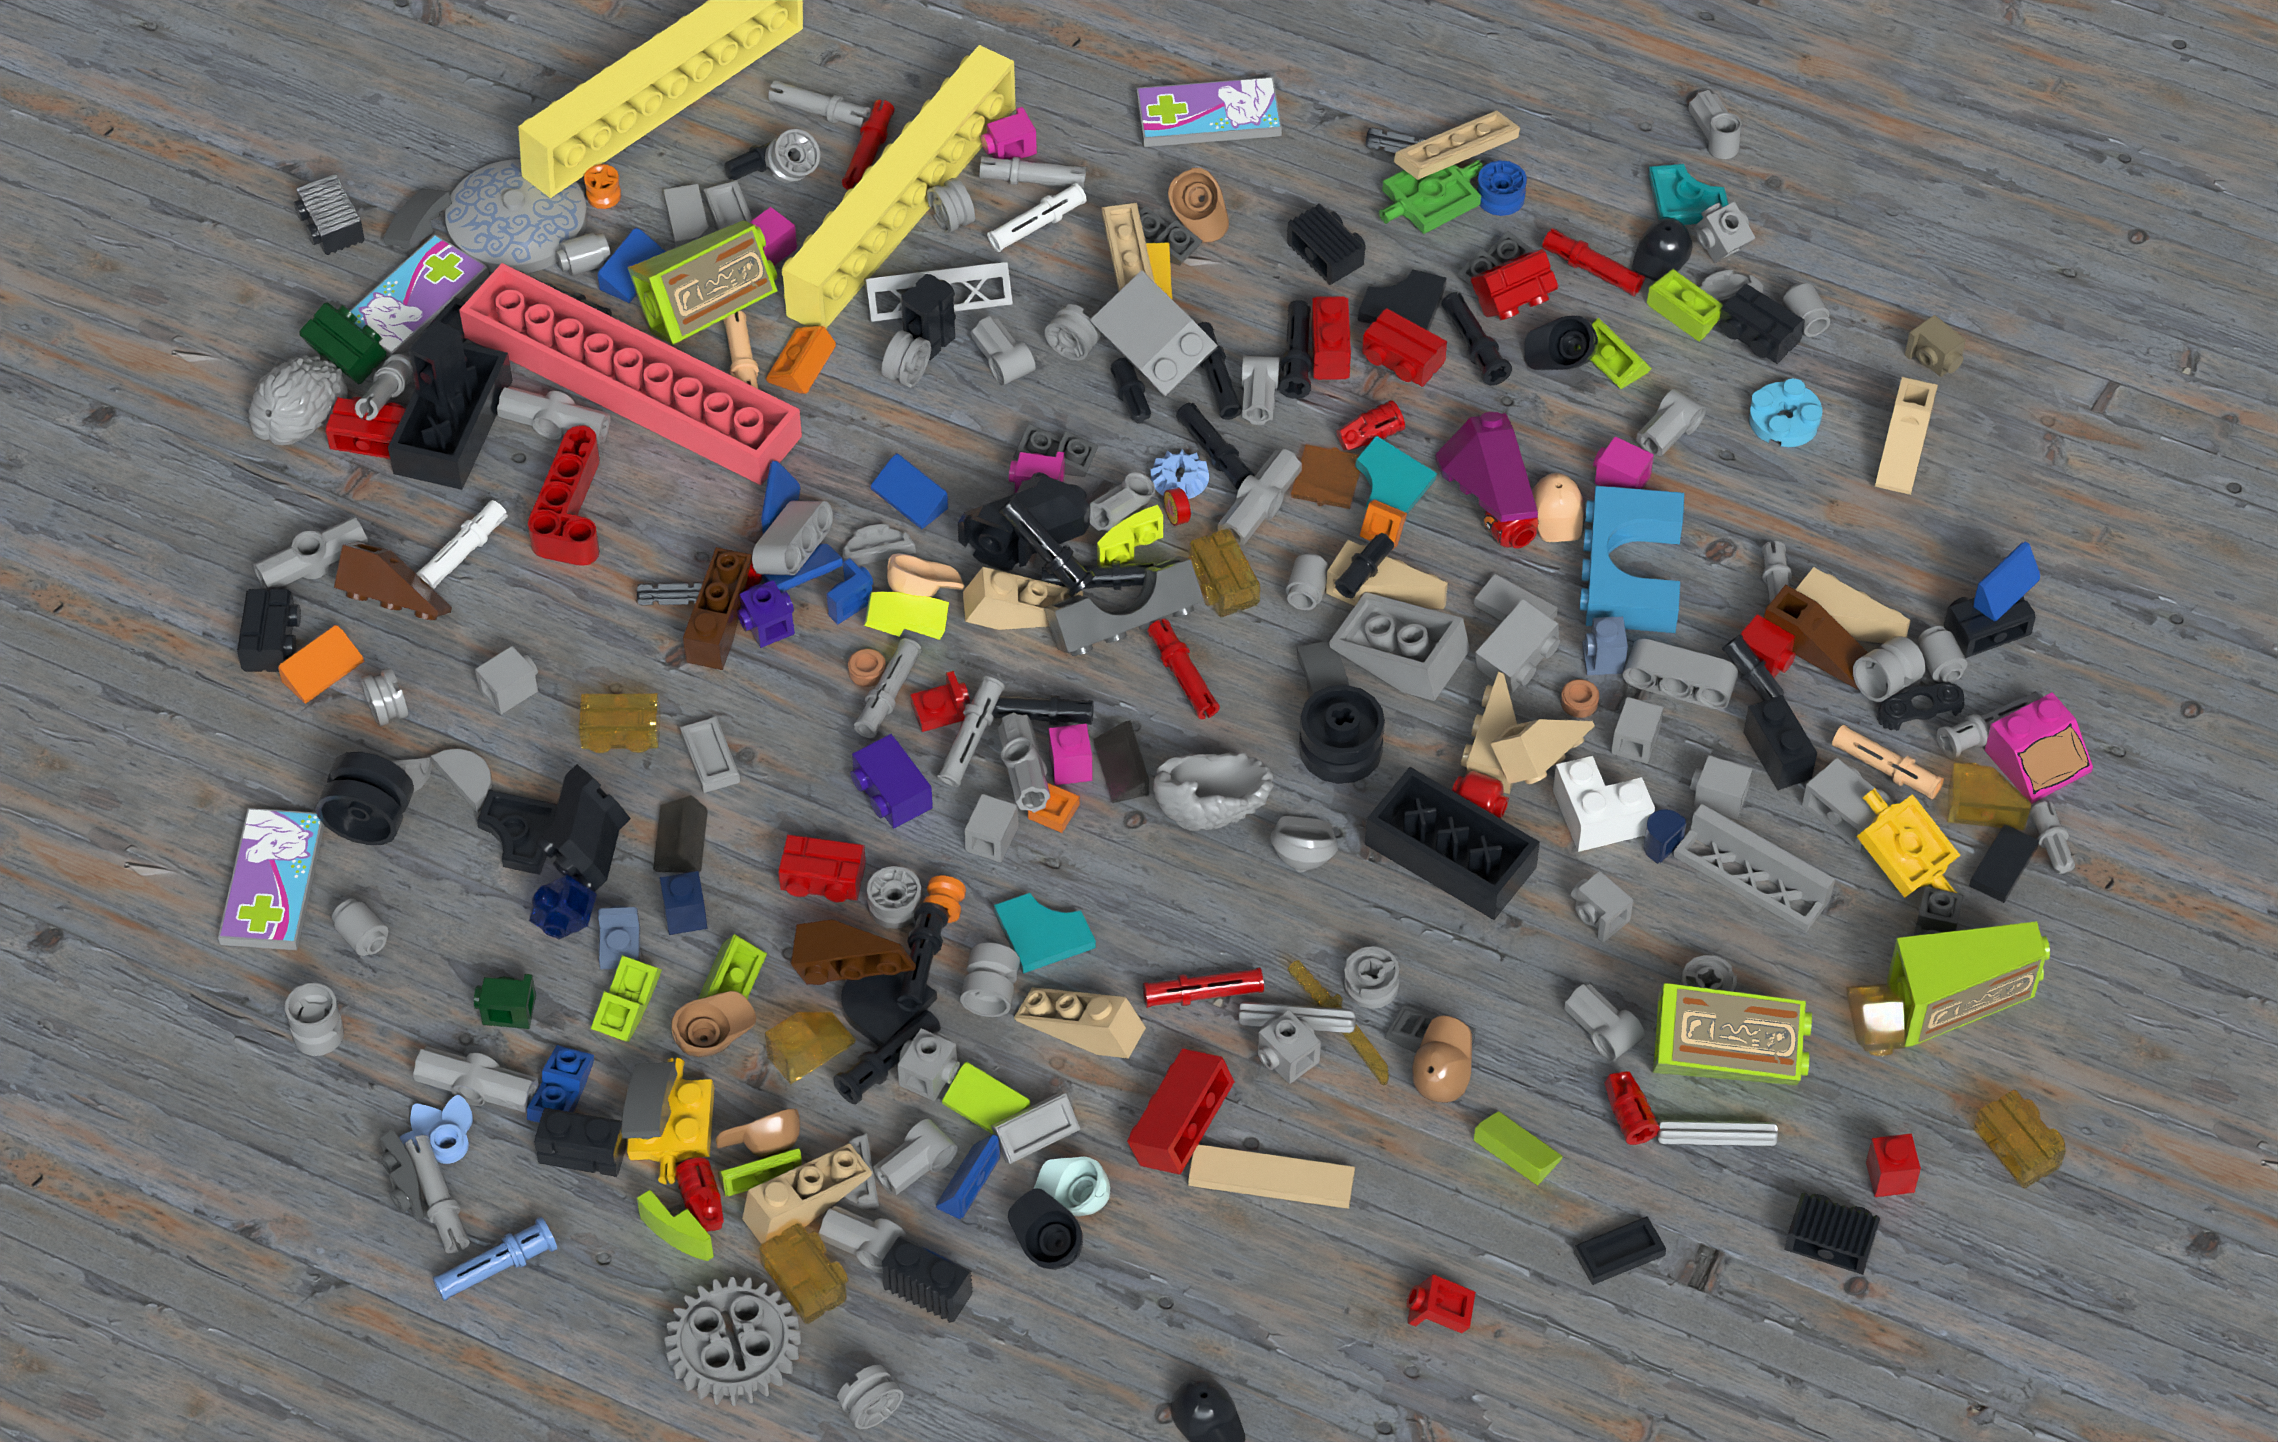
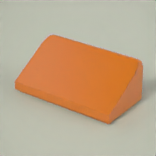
[766,326,836,394]
[278,625,364,704]

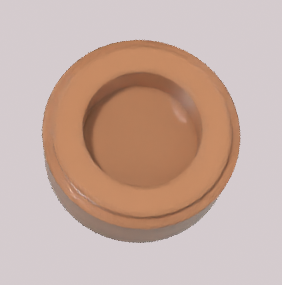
[848,649,886,687]
[1561,679,1599,718]

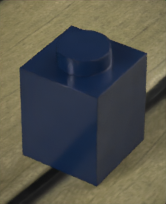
[660,871,708,935]

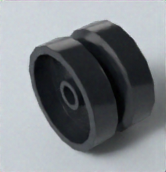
[1299,685,1385,784]
[315,752,414,845]

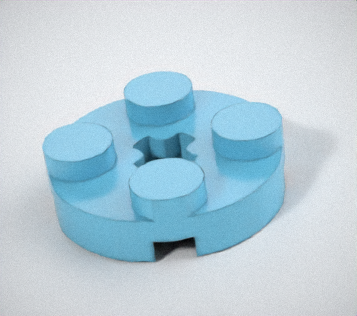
[1749,378,1823,447]

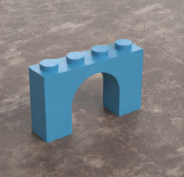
[1579,486,1684,633]

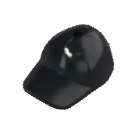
[1632,218,1693,281]
[1525,316,1598,370]
[1008,1188,1084,1270]
[1170,1376,1246,1442]

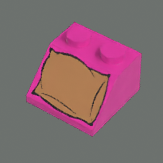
[1984,692,2093,804]

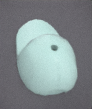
[1034,1157,1111,1217]

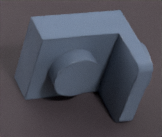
[598,905,641,969]

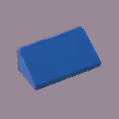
[598,227,666,303]
[871,453,948,530]
[761,461,801,534]
[1973,541,2040,621]
[762,544,844,593]
[936,1134,1000,1219]

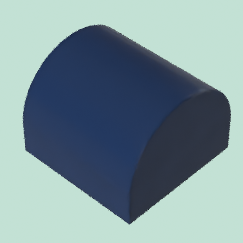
[1644,809,1686,864]

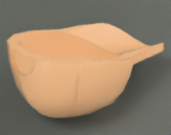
[1532,473,1584,542]
[887,553,965,597]

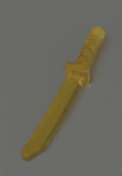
[1287,960,1389,1085]

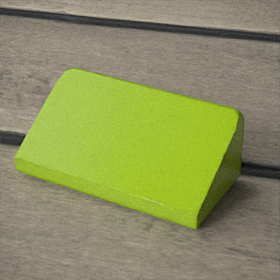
[1647,269,1723,342]
[1577,318,1652,389]
[697,934,767,1000]
[942,1062,1030,1134]
[1474,1111,1563,1186]
[718,1148,802,1197]

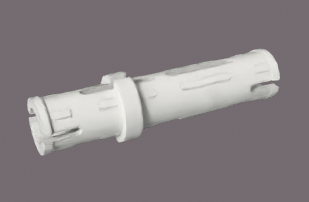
[987,183,1087,252]
[416,500,508,590]

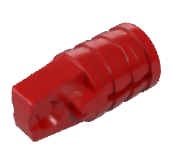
[1336,400,1405,450]
[1604,1071,1660,1145]
[674,1157,724,1232]

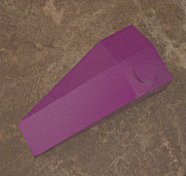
[1435,412,1538,522]

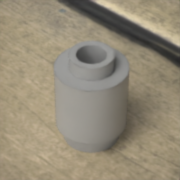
[556,232,611,276]
[1782,283,1830,337]
[1286,553,1330,610]
[1918,626,1968,683]
[332,899,389,956]

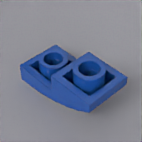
[527,1045,594,1123]

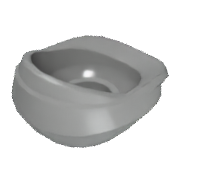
[1270,816,1338,872]

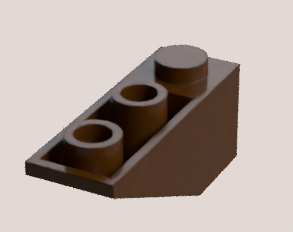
[334,541,452,620]
[683,547,752,670]
[1764,584,1868,689]
[791,919,916,985]

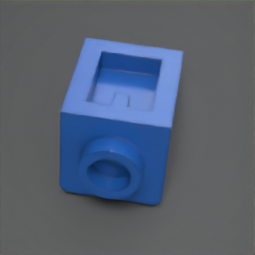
[827,558,874,625]

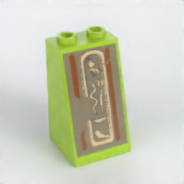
[628,220,778,345]
[1887,921,2050,1047]
[1653,983,1812,1085]

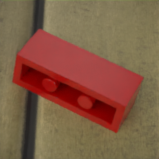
[1127,1048,1235,1175]

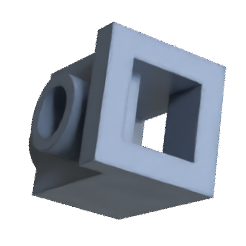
[1582,616,1628,675]

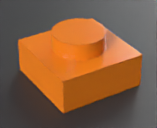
[1359,500,1407,550]
[1028,783,1080,833]

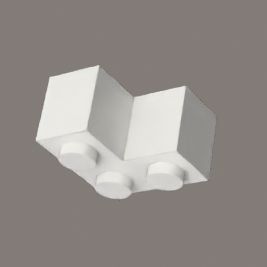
[1553,756,1655,852]

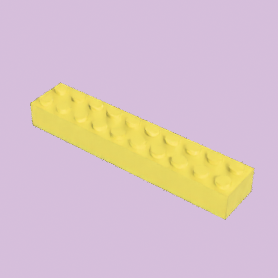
[518,0,803,198]
[782,45,1016,329]

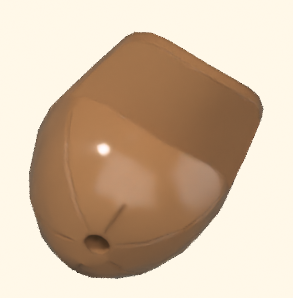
[1168,168,1229,243]
[671,991,756,1058]
[1412,1016,1472,1103]
[716,1109,800,1158]

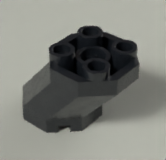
[958,472,1090,571]
[535,764,631,897]

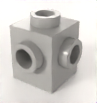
[1694,201,1756,263]
[1258,1010,1321,1084]
[898,1028,960,1101]

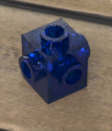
[529,875,597,940]

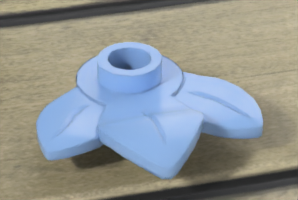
[399,1095,473,1164]

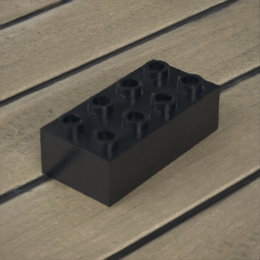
[388,343,513,490]
[1365,767,1540,920]

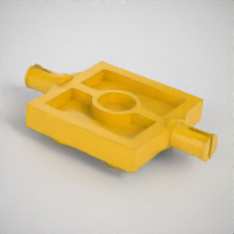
[1856,788,1961,898]
[627,1058,715,1185]

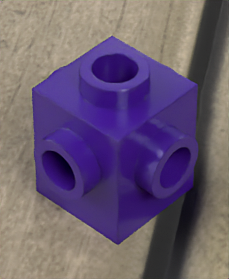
[737,580,795,648]

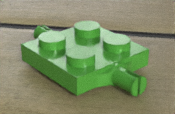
[1379,160,1483,234]

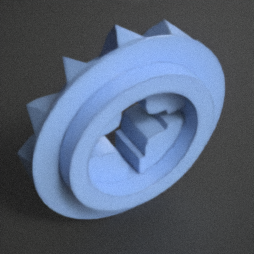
[1151,449,1209,499]

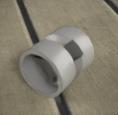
[1853,636,1925,702]
[960,943,1020,1017]
[285,983,344,1056]

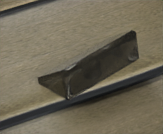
[1093,720,1149,803]
[653,795,708,873]

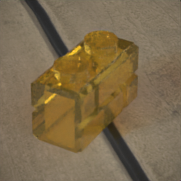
[1187,528,1260,617]
[579,693,661,753]
[1973,1090,2066,1189]
[759,1223,849,1324]

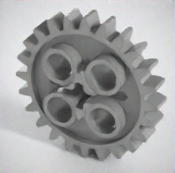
[665,1276,801,1406]

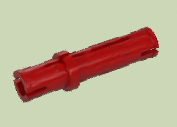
[842,99,895,190]
[1542,228,1645,297]
[1147,619,1220,720]
[1143,967,1264,1008]

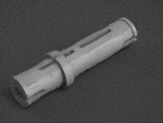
[768,80,871,128]
[979,156,1086,189]
[854,638,922,738]
[937,676,1005,788]
[404,1135,470,1253]

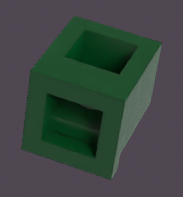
[474,974,536,1029]

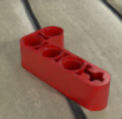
[528,425,600,566]

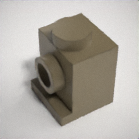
[1905,315,1966,377]

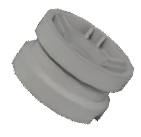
[765,129,821,184]
[927,178,975,233]
[1045,304,1102,361]
[882,330,931,388]
[361,667,409,727]
[867,866,922,929]
[1344,946,1399,1009]
[1680,955,1737,992]
[837,1365,904,1430]

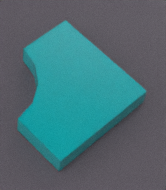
[1648,164,1729,225]
[1355,436,1437,514]
[994,893,1096,974]

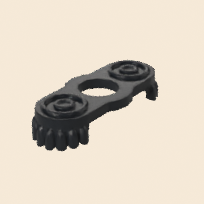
[1877,682,1965,731]

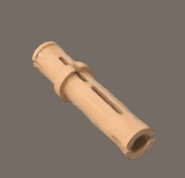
[723,311,759,389]
[1832,725,1944,800]

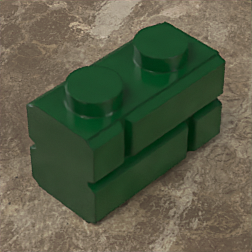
[299,302,387,385]

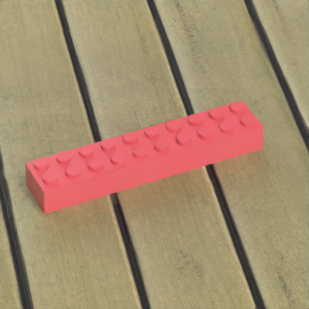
[459,263,802,485]

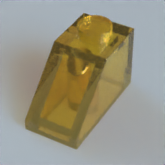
[1947,763,2031,830]
[1846,984,1905,1056]
[765,1012,855,1085]

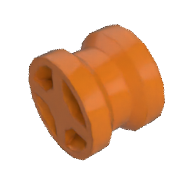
[584,164,621,209]
[923,875,966,923]

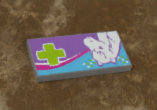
[1136,77,1282,147]
[350,234,489,358]
[218,808,325,950]

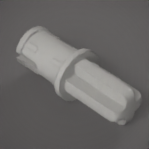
[1762,541,1792,603]
[2030,801,2075,874]

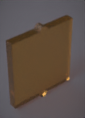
[1291,444,1361,509]

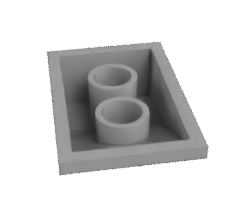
[1090,270,1218,398]
[1329,592,1470,701]

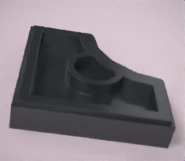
[1358,269,1447,331]
[477,790,557,875]

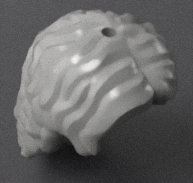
[248,355,348,445]
[1153,752,1274,831]

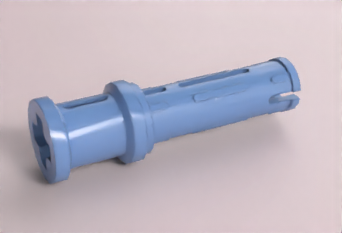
[432,1217,558,1301]

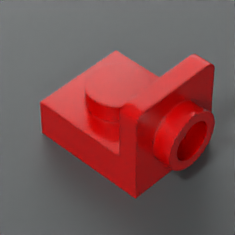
[910,671,970,732]
[1407,1274,1476,1334]

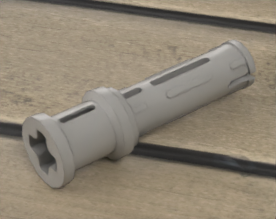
[355,354,414,420]
[1937,691,2044,759]

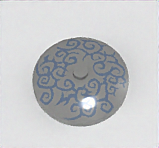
[445,159,587,273]

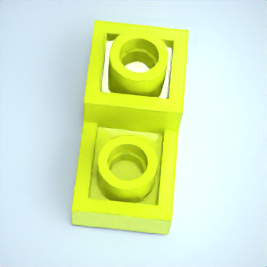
[1097,505,1163,565]
[864,592,949,640]

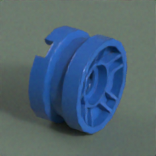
[1477,160,1527,216]

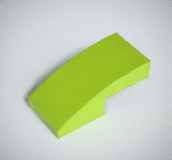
[591,955,662,1042]
[637,1190,714,1261]

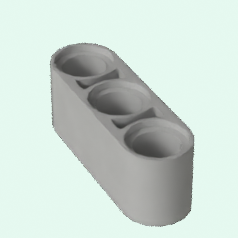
[752,500,833,575]
[1623,639,1739,709]

